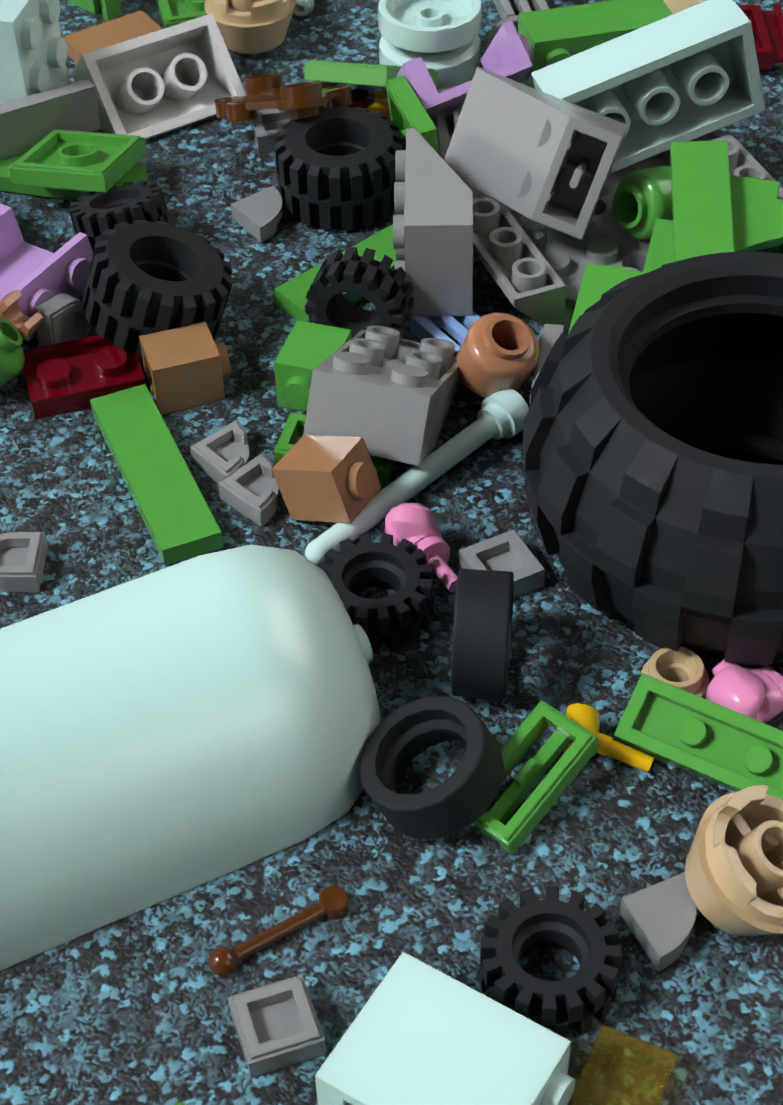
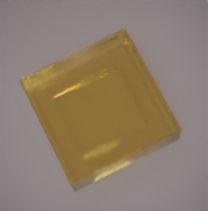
[572,1025,678,1105]

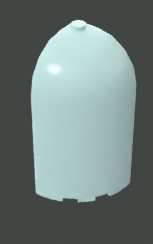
[0,544,381,971]

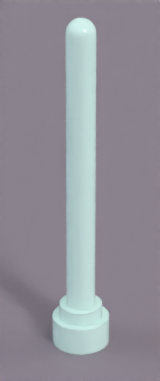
[305,388,529,565]

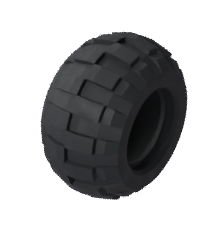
[522,252,783,667]

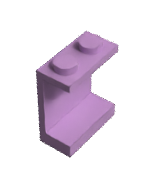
[386,20,533,128]
[0,204,93,341]

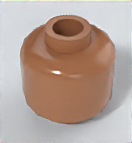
[456,312,540,398]

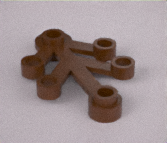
[214,73,353,122]

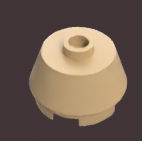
[204,0,296,54]
[685,785,783,936]

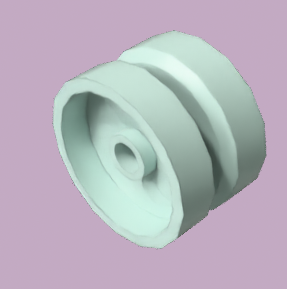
[378,0,481,89]

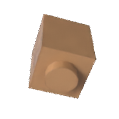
[139,321,231,415]
[272,435,381,524]

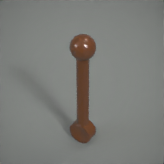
[208,886,349,977]

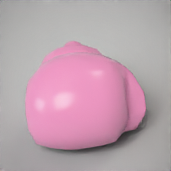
[385,503,458,592]
[706,660,783,723]

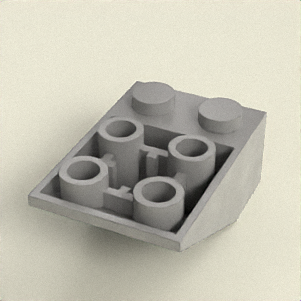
[444,67,629,240]
[393,128,473,317]
[303,326,461,466]

